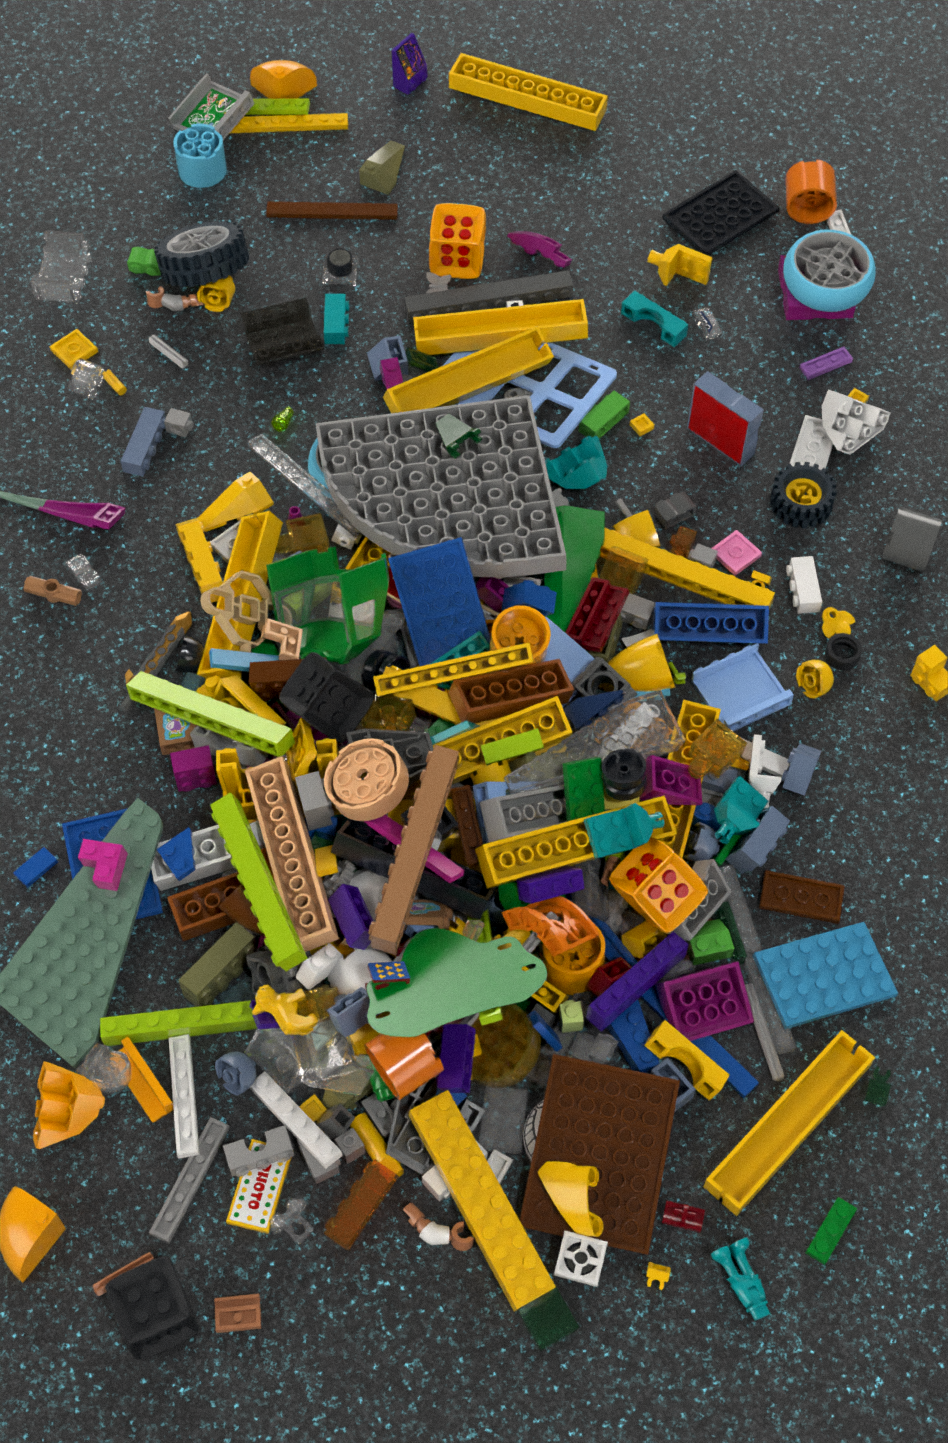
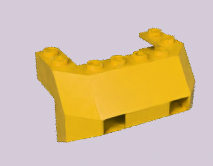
[216,738,341,823]

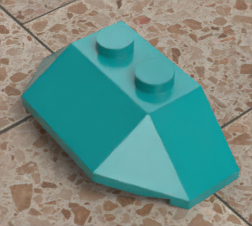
[430,631,490,690]

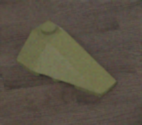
[359,140,405,195]

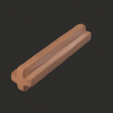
[93,1252,154,1296]

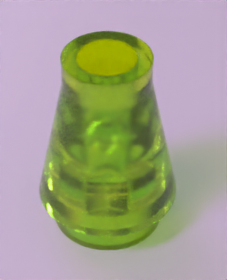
[271,407,294,432]

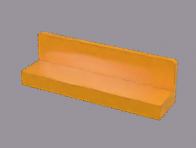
[110,1037,174,1123]

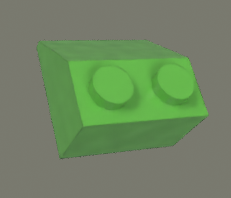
[685,919,734,966]

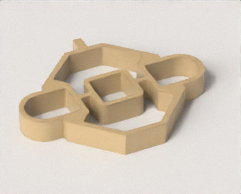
[200,570,291,652]

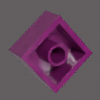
[170,745,217,792]

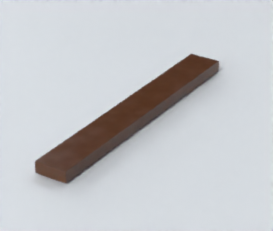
[266,201,398,220]

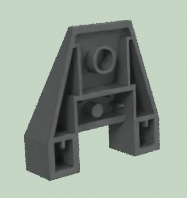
[346,729,434,788]
[386,1082,485,1175]

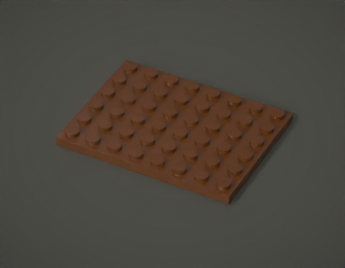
[520,1054,680,1255]

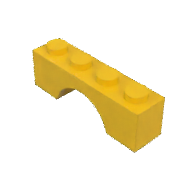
[644,1020,730,1100]

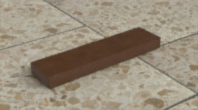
[450,785,483,867]

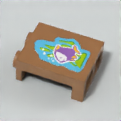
[154,709,197,755]
[402,900,453,936]

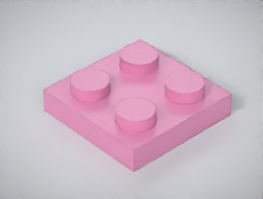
[711,530,762,576]

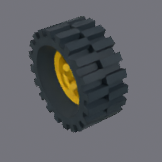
[770,462,837,528]

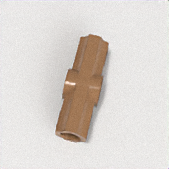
[24,576,82,606]

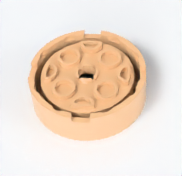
[324,738,409,821]

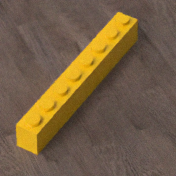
[373,643,534,697]

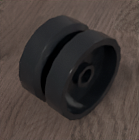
[363,649,410,696]
[602,749,647,801]

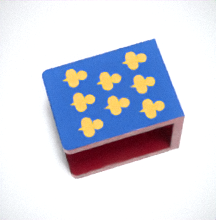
[365,961,410,998]

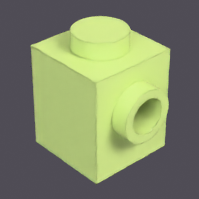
[559,1000,584,1033]

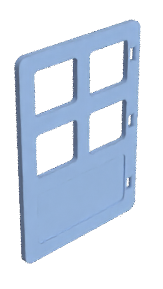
[443,342,617,448]

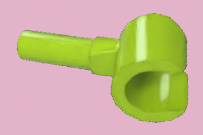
[668,662,686,684]

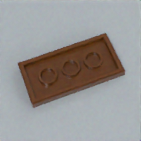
[759,870,845,924]

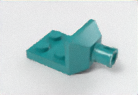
[714,776,769,844]
[584,803,665,859]

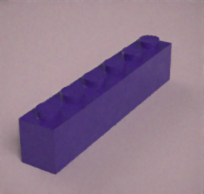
[586,931,689,1032]

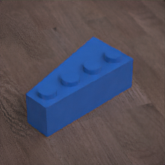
[594,998,659,1074]

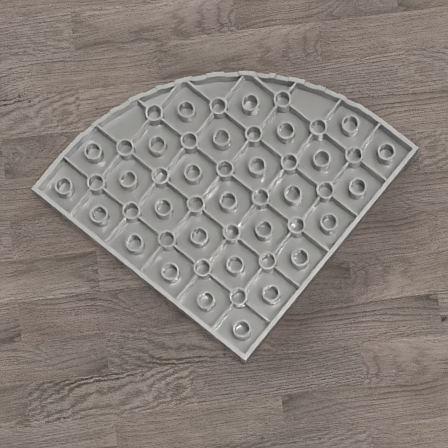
[316,395,566,579]

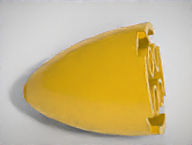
[599,634,676,692]

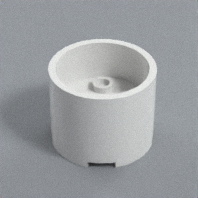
[328,944,393,995]

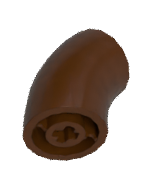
[218,885,265,936]

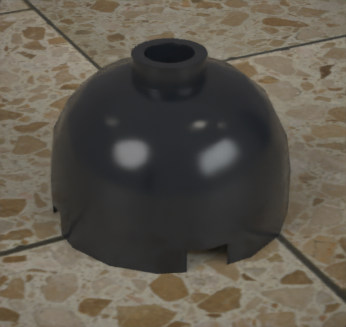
[175,635,204,673]

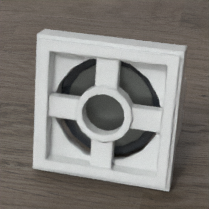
[554,1231,608,1287]

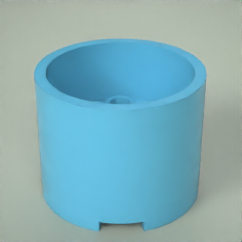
[174,124,227,188]

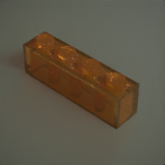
[324,1159,399,1251]

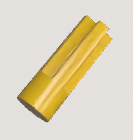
[102,369,127,395]

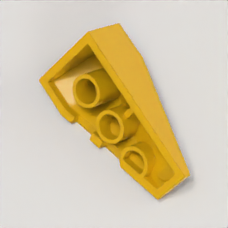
[197,472,274,532]

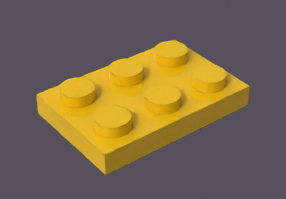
[286,717,317,782]

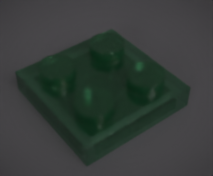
[518,1288,579,1351]

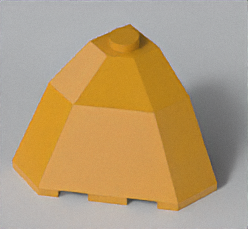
[33,1062,105,1149]

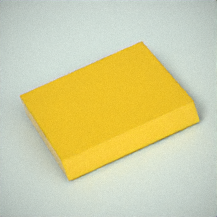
[49,329,99,370]

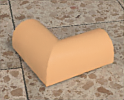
[261,618,303,660]

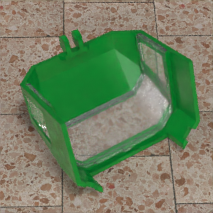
[266,547,390,664]

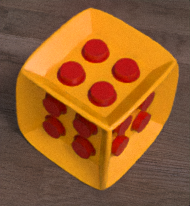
[429,203,486,279]
[609,837,708,933]

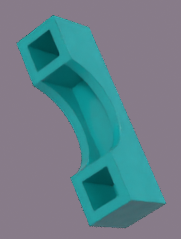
[621,290,688,347]

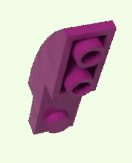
[507,231,572,268]

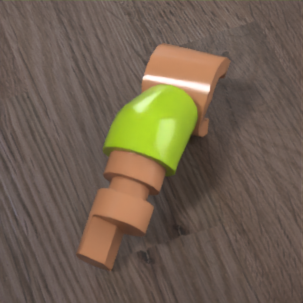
[601,851,627,886]

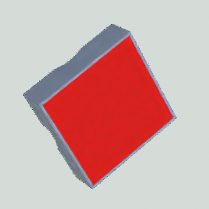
[687,371,764,466]

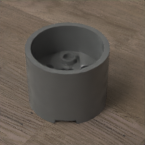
[881,506,942,572]

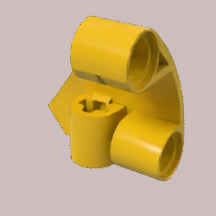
[538,1161,603,1237]

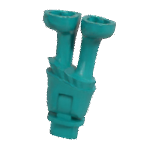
[711,1237,770,1321]

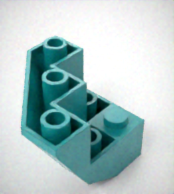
[545,435,607,489]

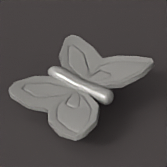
[426,272,452,293]

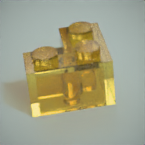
[297,985,339,1020]

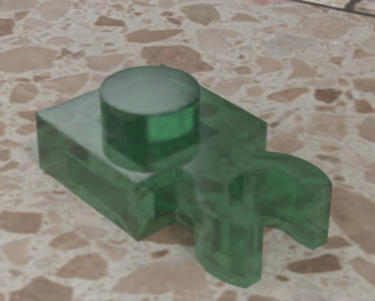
[864,1066,891,1107]

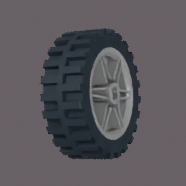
[154,220,250,287]

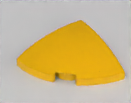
[613,510,660,547]

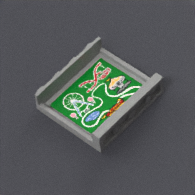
[169,73,255,140]

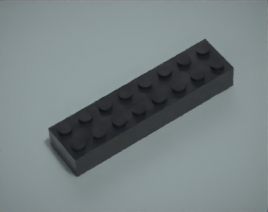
[331,819,498,920]

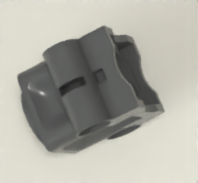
[571,656,637,722]
[246,945,311,995]

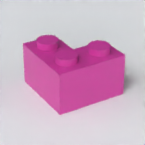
[78,839,128,891]

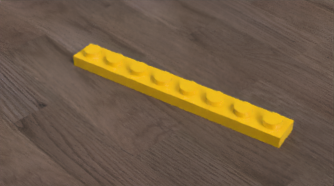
[230,113,348,133]

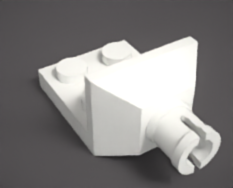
[748,734,781,809]

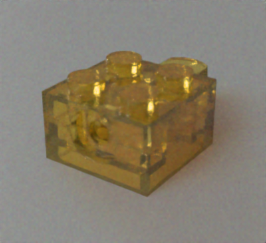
[275,513,330,554]
[688,719,747,779]

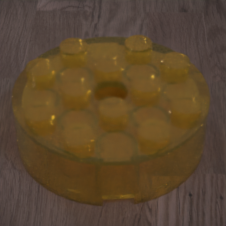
[471,1004,541,1088]

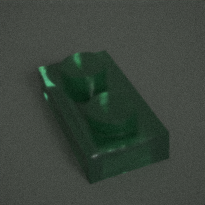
[405,347,439,372]

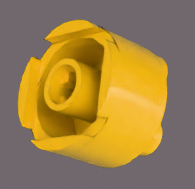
[197,275,235,312]
[470,760,515,793]

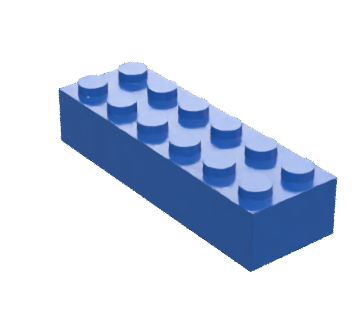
[653,602,769,644]

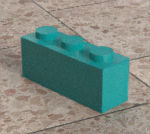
[324,294,349,344]

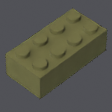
[178,922,257,1007]

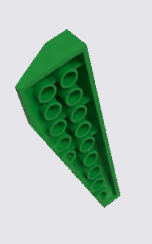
[544,505,605,632]

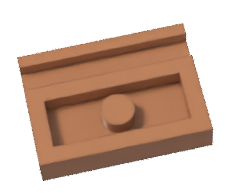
[214,1294,262,1333]

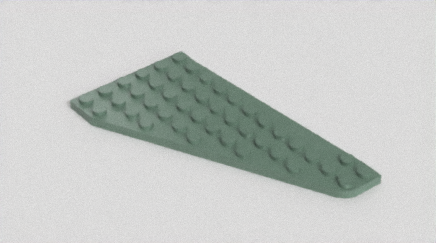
[0,798,163,1069]

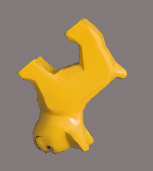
[252,984,318,1036]

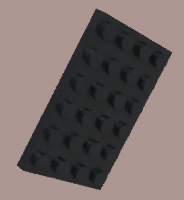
[662,170,780,256]

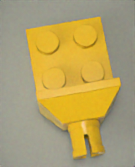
[647,244,712,286]

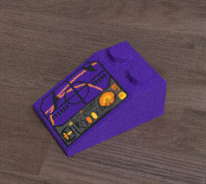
[392,33,428,95]

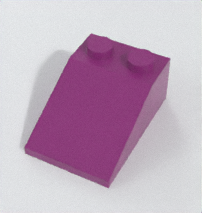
[639,755,702,805]

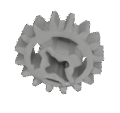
[323,859,355,899]

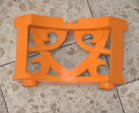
[501,896,599,957]

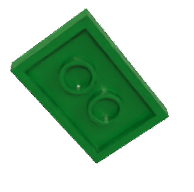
[563,757,605,822]

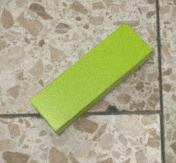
[480,728,544,766]

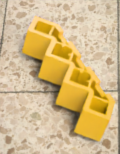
[175,518,223,603]

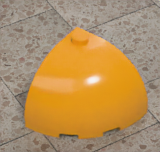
[250,60,317,99]
[0,1186,66,1283]

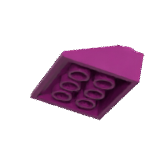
[655,961,754,1041]

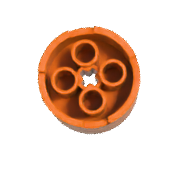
[786,159,837,224]
[364,1034,444,1100]

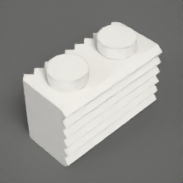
[296,943,343,990]

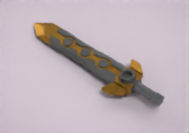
[119,612,192,712]

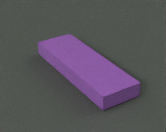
[799,347,853,380]

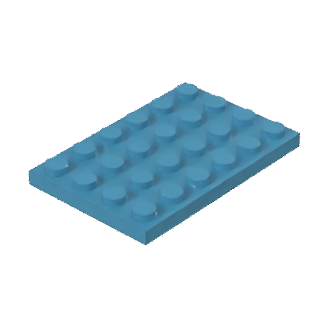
[753,922,898,1029]

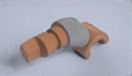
[146,286,205,311]

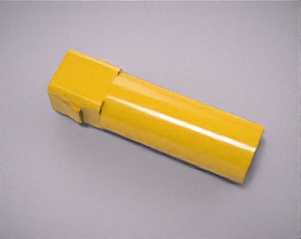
[350,1113,404,1183]

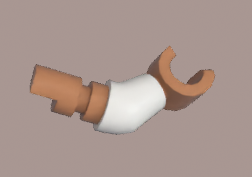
[403,1203,475,1251]

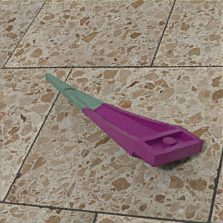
[0,491,125,529]

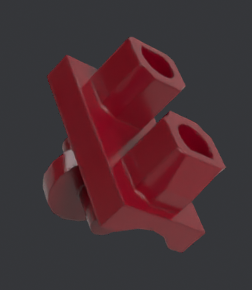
[662,1201,705,1233]

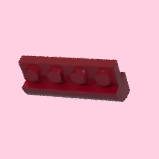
[565,577,629,653]

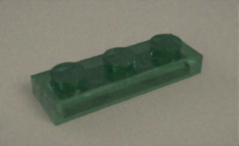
[717,901,747,965]

